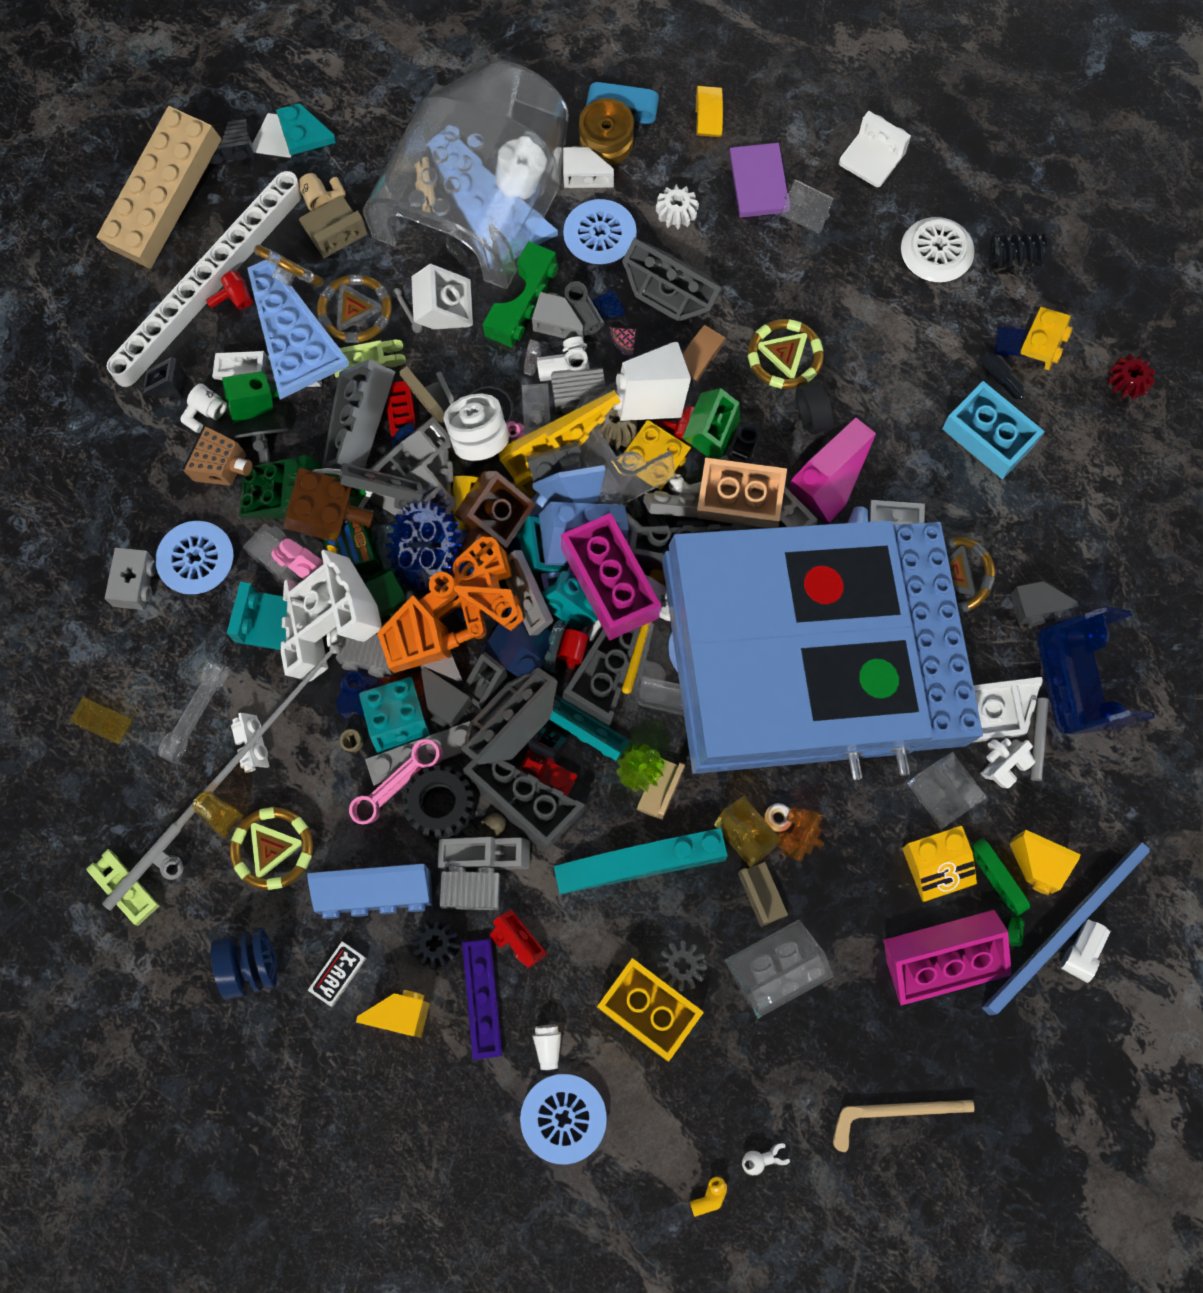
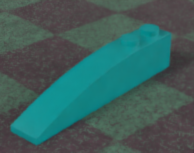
[554,828,727,895]

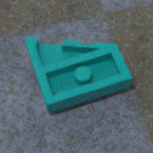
[276,103,336,155]

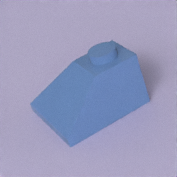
[532,465,605,504]

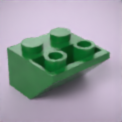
[682,388,741,459]

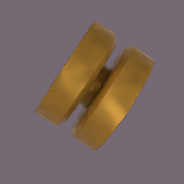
[579,98,634,166]

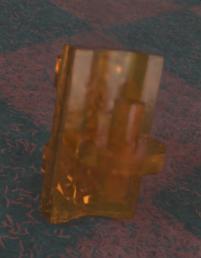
[774,807,825,862]

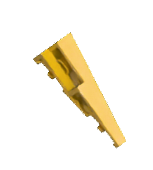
[498,390,621,499]

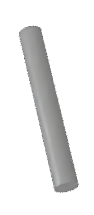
[1031,698,1049,781]

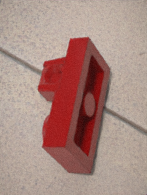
[518,751,578,797]
[490,910,547,968]

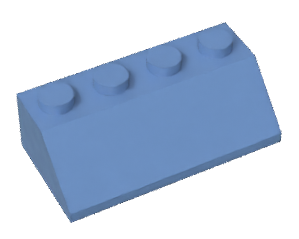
[307,864,433,919]

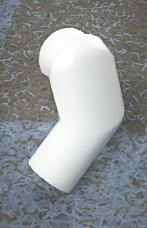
[669,474,702,497]

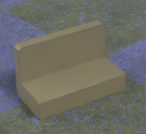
[738,862,788,927]

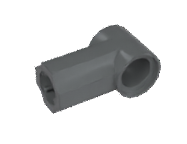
[564,281,604,335]

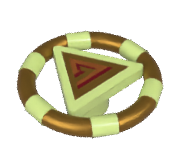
[748,319,824,389]
[230,807,313,890]

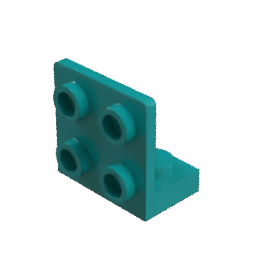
[227,582,287,650]
[359,677,430,754]

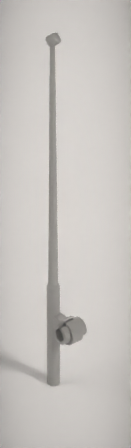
[102,644,341,911]

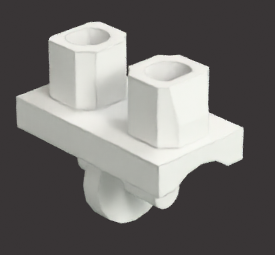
[980,738,1035,788]

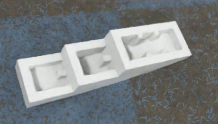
[212,351,322,387]

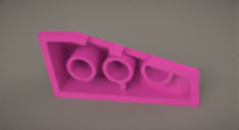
[789,418,876,525]

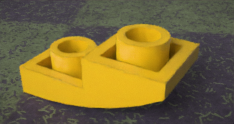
[695,86,723,137]

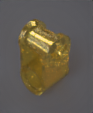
[192,791,244,838]

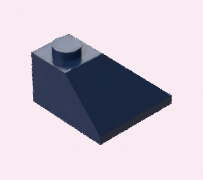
[480,608,556,677]

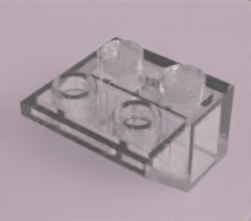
[908,752,987,830]

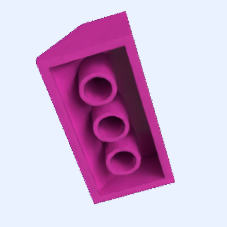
[884,910,1011,1006]

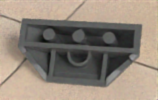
[622,238,723,321]
[461,668,557,765]

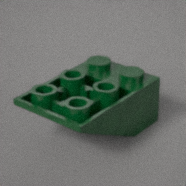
[239,455,322,519]

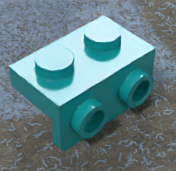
[541,570,598,631]

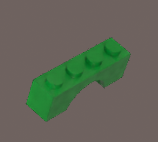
[483,241,559,348]

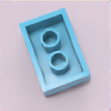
[942,381,1045,480]

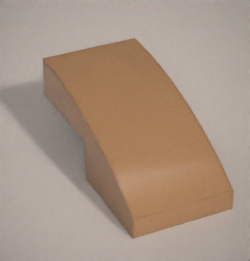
[683,325,727,382]

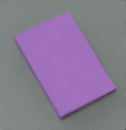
[729,143,790,218]

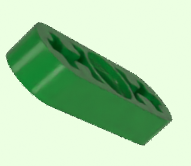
[970,838,1030,916]

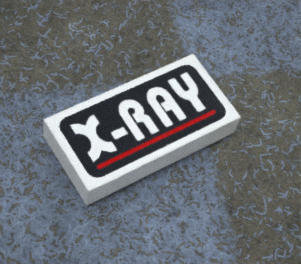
[308,942,367,1007]

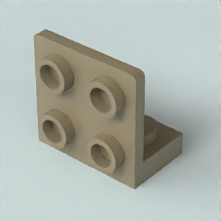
[299,196,367,258]

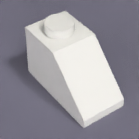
[563,146,614,188]

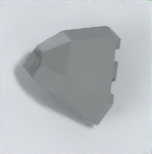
[369,417,456,523]

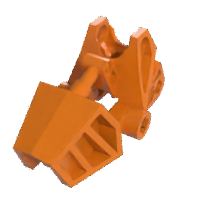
[377,537,524,673]

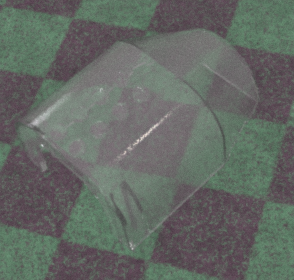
[363,60,569,289]

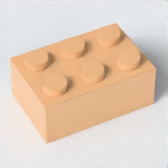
[697,458,787,528]

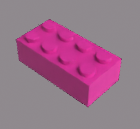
[561,513,662,641]

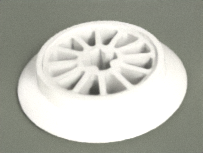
[901,217,974,282]

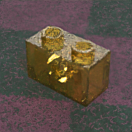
[714,796,781,868]

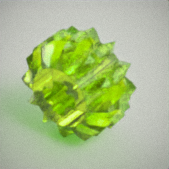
[616,743,665,792]

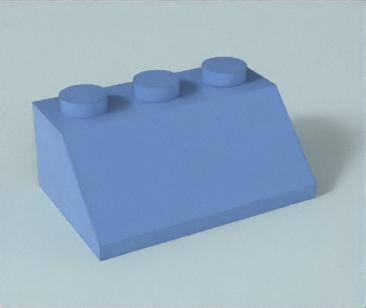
[539,502,629,566]

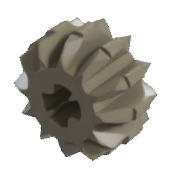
[593,407,637,450]

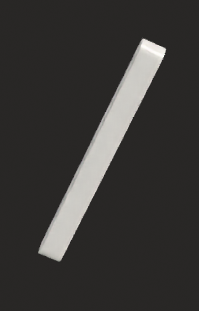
[107,171,302,387]

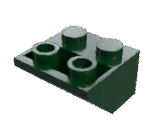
[362,567,407,619]

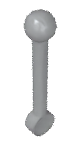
[392,288,422,333]

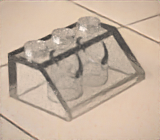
[724,920,834,1018]

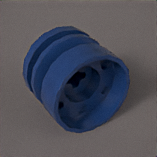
[210,928,277,1000]

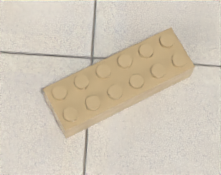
[97,106,222,269]

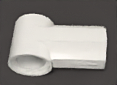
[537,348,590,381]
[1060,919,1110,983]

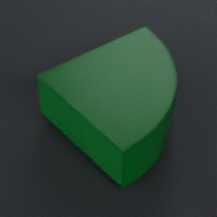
[1008,917,1025,947]

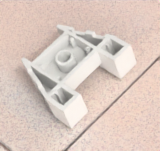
[281,550,382,681]

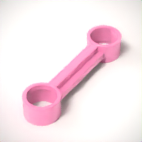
[349,739,443,824]

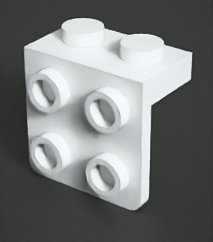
[839,111,911,187]

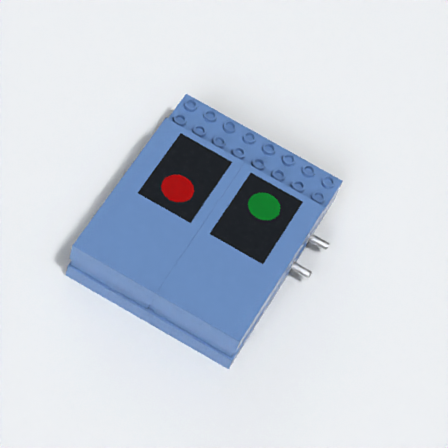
[662,521,983,780]

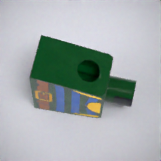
[318,522,384,575]

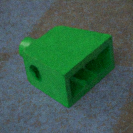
[222,371,279,424]

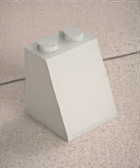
[613,342,691,421]

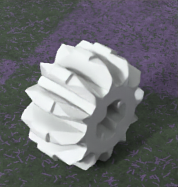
[656,184,699,230]

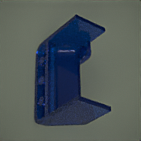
[1038,606,1156,735]

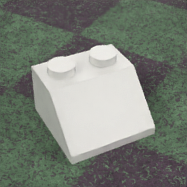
[412,264,473,329]

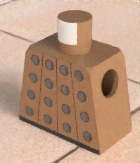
[182,426,252,486]

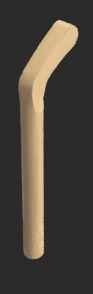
[833,1100,974,1152]

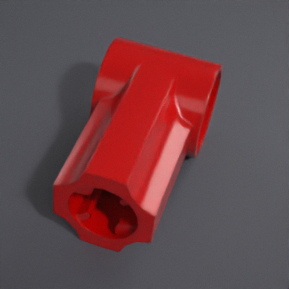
[557,629,589,670]

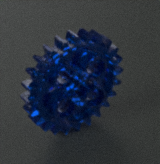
[386,501,462,590]

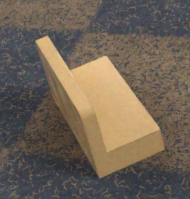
[637,757,685,821]

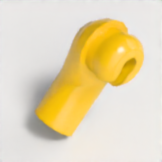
[690,1177,727,1217]

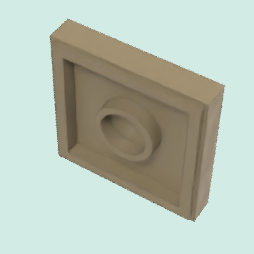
[399,366,446,428]

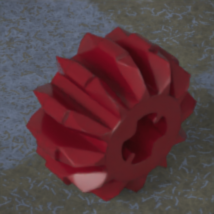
[1108,354,1156,400]

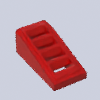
[386,381,417,440]

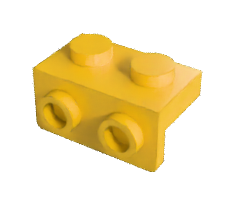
[1021,307,1073,371]

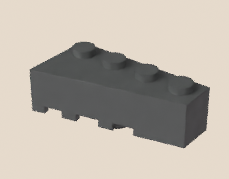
[322,359,395,470]

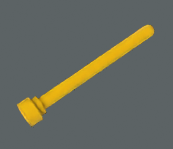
[622,569,665,694]

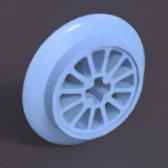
[563,199,637,264]
[156,521,233,594]
[520,1074,607,1164]

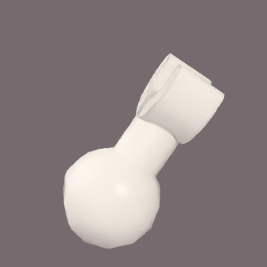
[742,1143,790,1175]

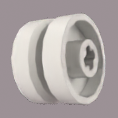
[443,393,510,461]

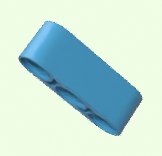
[586,82,659,124]

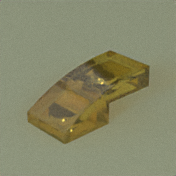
[69,697,133,745]

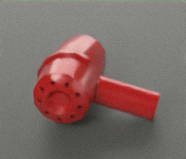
[206,270,253,310]
[654,407,694,446]

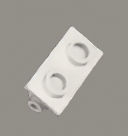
[231,713,270,773]

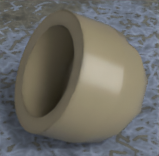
[340,729,364,752]
[481,813,506,838]

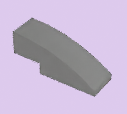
[438,837,530,870]

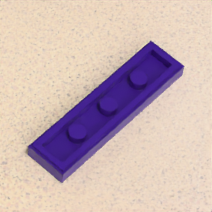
[462,938,503,1060]

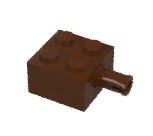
[283,468,374,542]
[454,471,536,556]

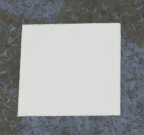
[253,113,291,158]

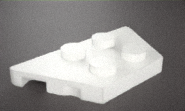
[972,677,1043,743]

